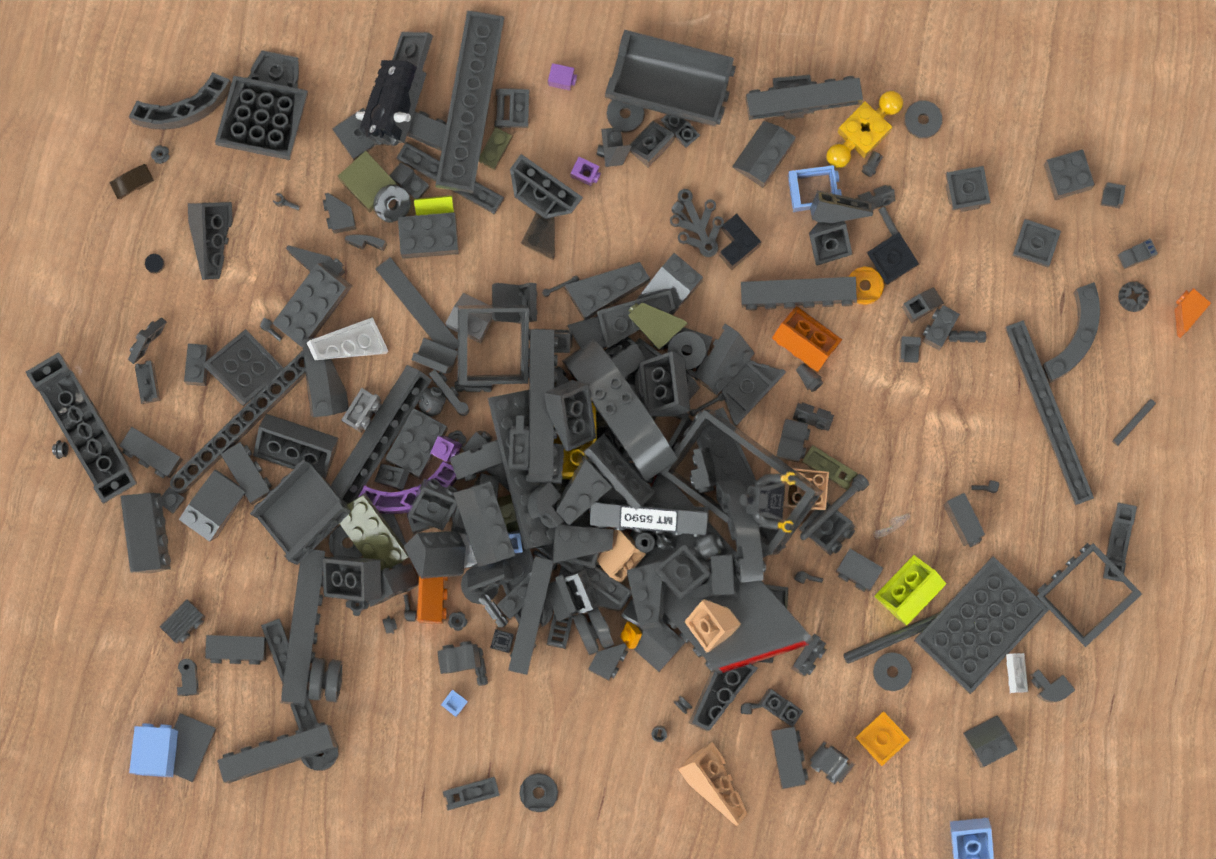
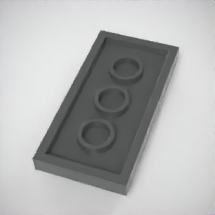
[584,434,655,510]

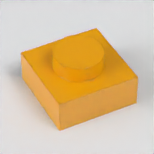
[620,622,642,649]

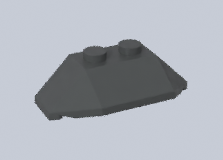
[510,154,583,219]

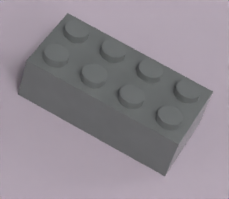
[273,262,352,347]

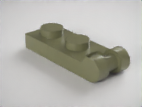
[802,445,858,490]

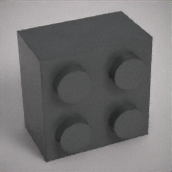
[1044,149,1095,200]

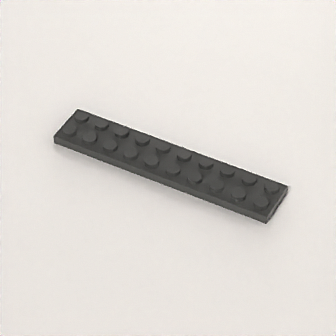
[435,10,504,193]

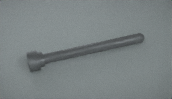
[800,474,869,540]

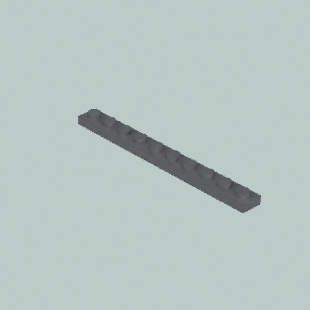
[1005,320,1094,506]

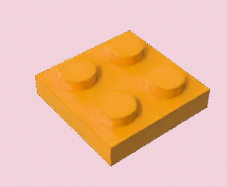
[855,711,910,767]

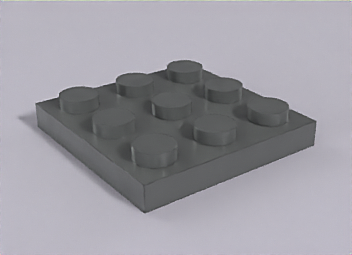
[203,329,284,406]

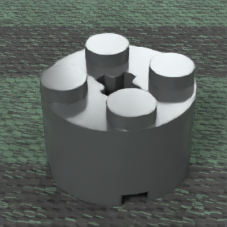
[810,741,855,784]

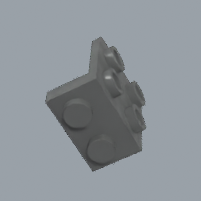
[492,283,538,324]

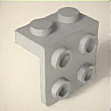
[341,388,382,433]

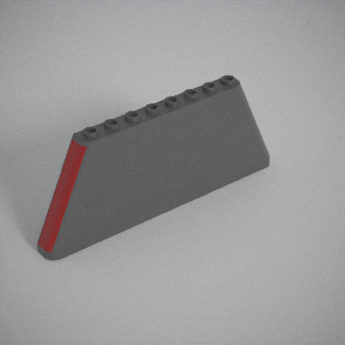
[629,472,814,674]

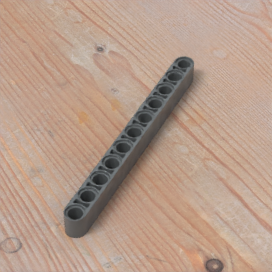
[170,350,306,494]

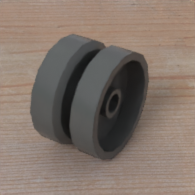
[572,606,614,656]
[309,657,343,703]

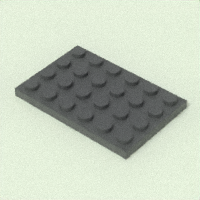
[913,556,1049,694]

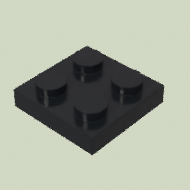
[867,232,920,285]

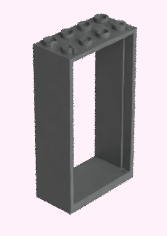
[660,410,823,555]

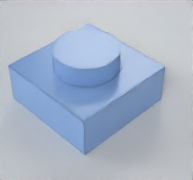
[441,690,468,717]

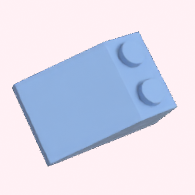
[950,818,994,859]

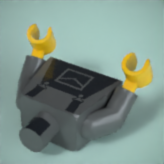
[740,472,796,533]

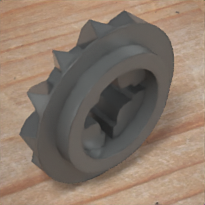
[1118,281,1149,312]

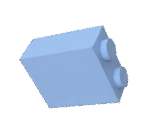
[129,723,178,777]

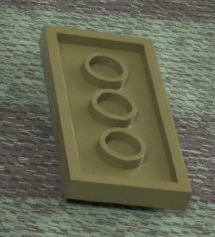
[339,493,409,570]

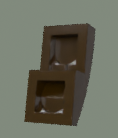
[109,164,154,199]

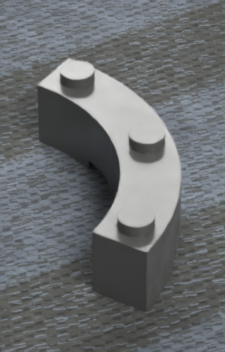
[129,72,231,130]
[1042,282,1100,383]
[450,440,503,481]
[716,479,766,583]

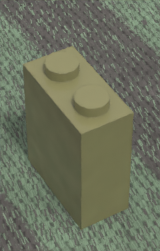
[338,151,397,212]

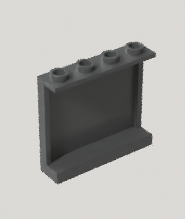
[250,460,351,565]

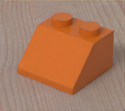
[1175,288,1211,338]

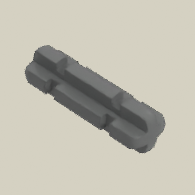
[949,331,986,343]
[455,381,492,392]
[479,593,508,628]
[475,648,488,686]

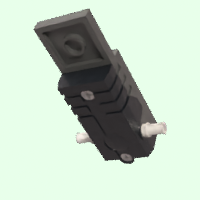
[356,32,433,146]

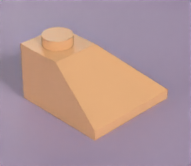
[685,600,741,652]

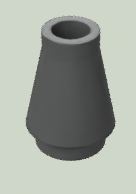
[796,364,823,392]

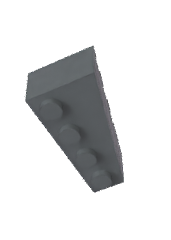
[565,262,650,320]

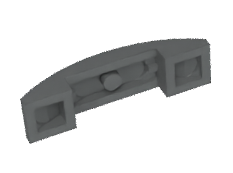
[1103,503,1137,582]

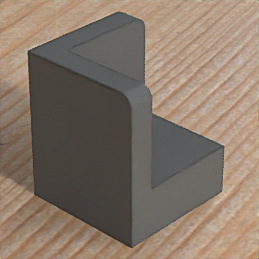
[1101,182,1126,209]
[899,336,921,363]

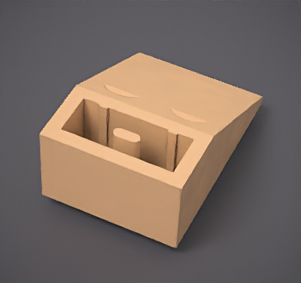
[770,467,829,510]

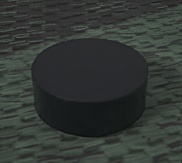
[145,254,164,274]

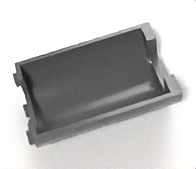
[605,30,736,127]

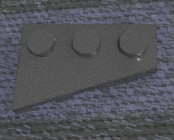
[552,525,613,564]

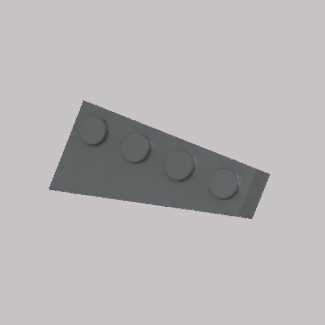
[689,664,758,731]

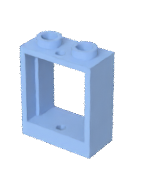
[788,165,842,212]

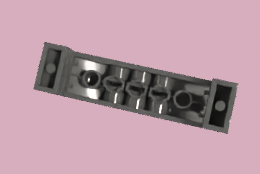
[562,339,678,481]
[25,352,137,504]

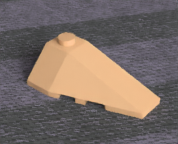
[678,742,747,826]

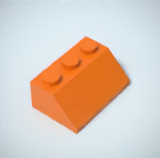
[772,306,842,372]
[417,576,448,624]

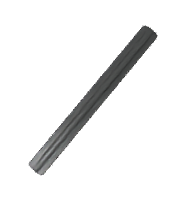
[843,613,939,664]

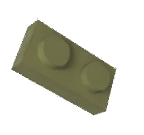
[479,127,512,170]

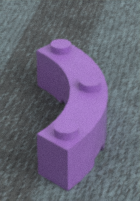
[359,461,457,514]

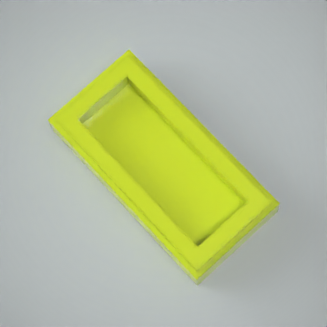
[414,195,454,216]

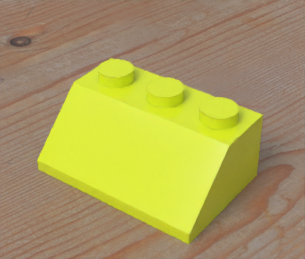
[874,555,946,626]

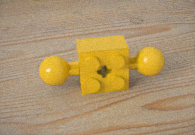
[826,91,903,168]

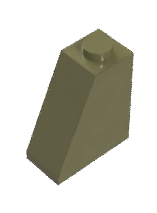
[628,302,688,350]

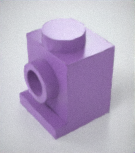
[571,157,601,186]

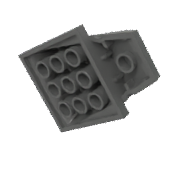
[215,50,308,160]

